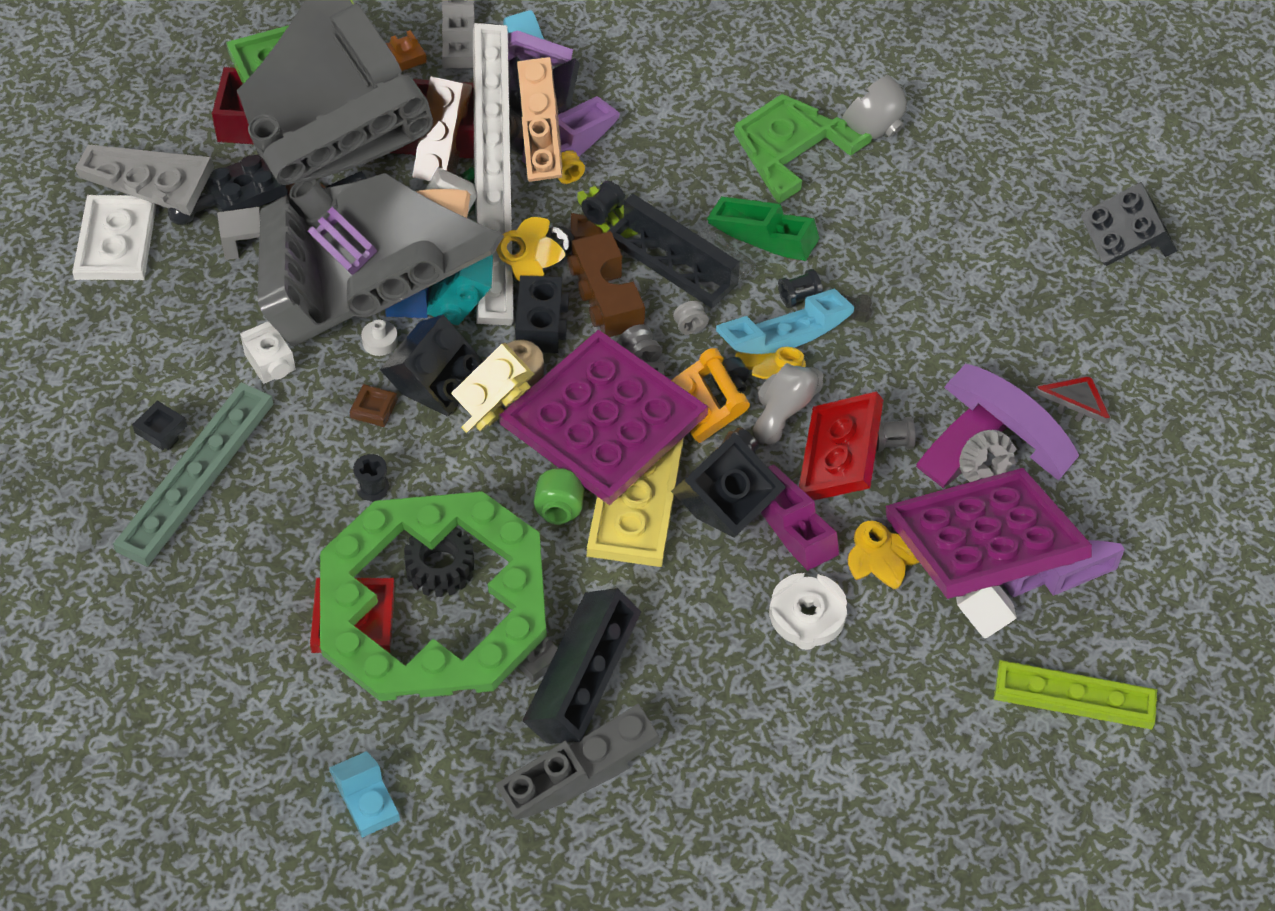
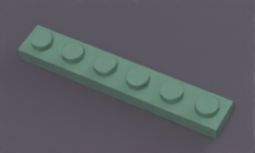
[113,382,274,567]

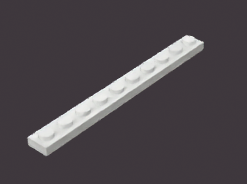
[473,23,513,326]

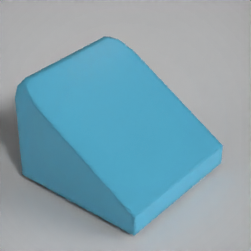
[504,10,544,39]

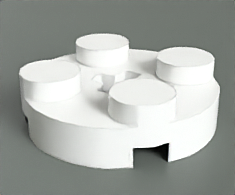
[769,573,847,650]

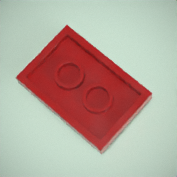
[799,391,884,500]

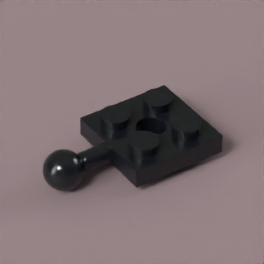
[167,154,288,225]

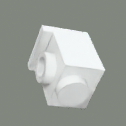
[240,321,296,384]

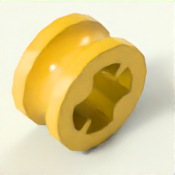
[558,151,585,184]

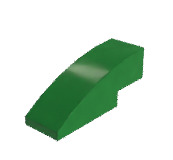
[707,196,820,261]

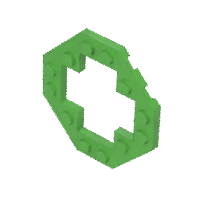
[320,491,547,701]

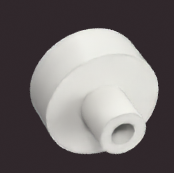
[361,319,398,356]

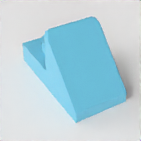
[329,751,400,838]

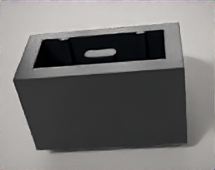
[380,314,484,416]

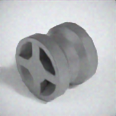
[618,324,662,362]

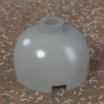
[842,75,907,139]

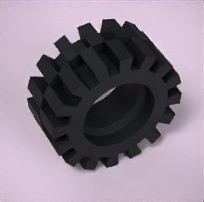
[404,527,474,597]

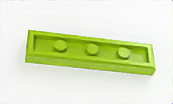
[994,660,1157,730]

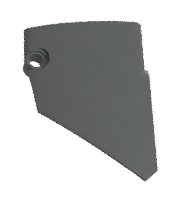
[237,0,433,185]
[257,173,504,347]

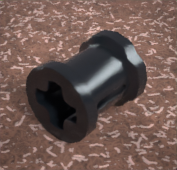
[581,180,625,225]
[546,226,575,256]
[778,269,823,308]
[353,454,390,502]

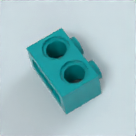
[427,255,493,325]

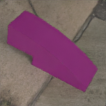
[761,464,839,571]

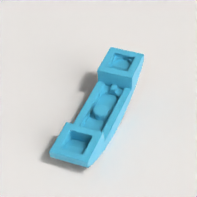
[716,288,854,354]

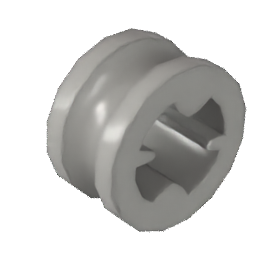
[673,301,709,335]

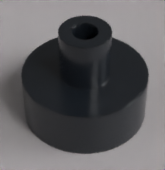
[711,357,749,393]

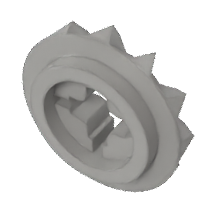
[960,430,1017,482]

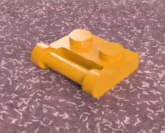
[671,348,750,443]

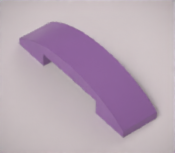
[944,363,1079,481]

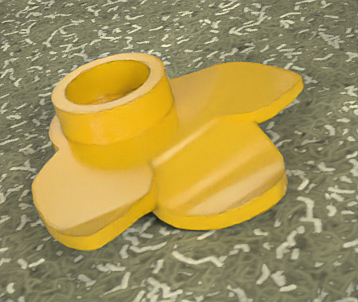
[496,217,565,282]
[735,347,806,380]
[848,521,919,590]

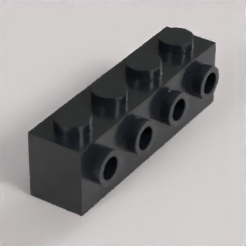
[522,588,641,744]

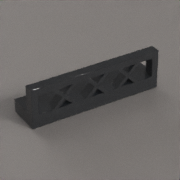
[607,193,740,309]

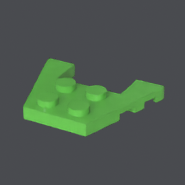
[734,94,872,204]

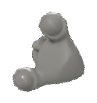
[753,363,824,446]

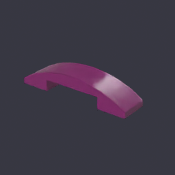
[916,404,1007,488]

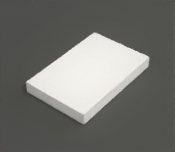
[72,195,157,280]

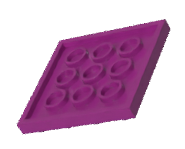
[499,330,708,505]
[885,468,1092,599]

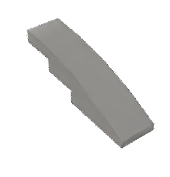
[442,0,475,69]

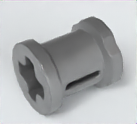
[876,417,915,452]

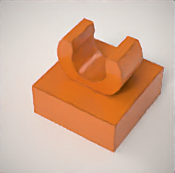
[386,30,427,71]

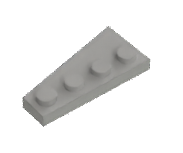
[75,145,214,215]

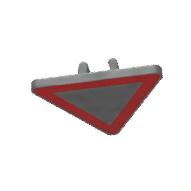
[1035,376,1111,423]

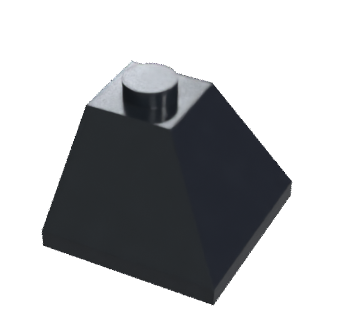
[671,432,786,538]

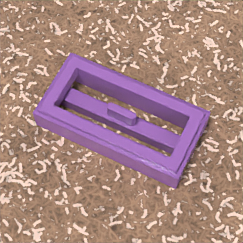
[308,207,377,275]

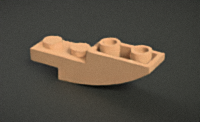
[517,57,562,182]

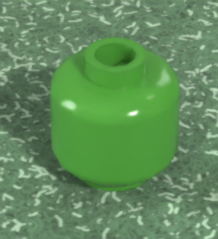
[534,468,585,525]

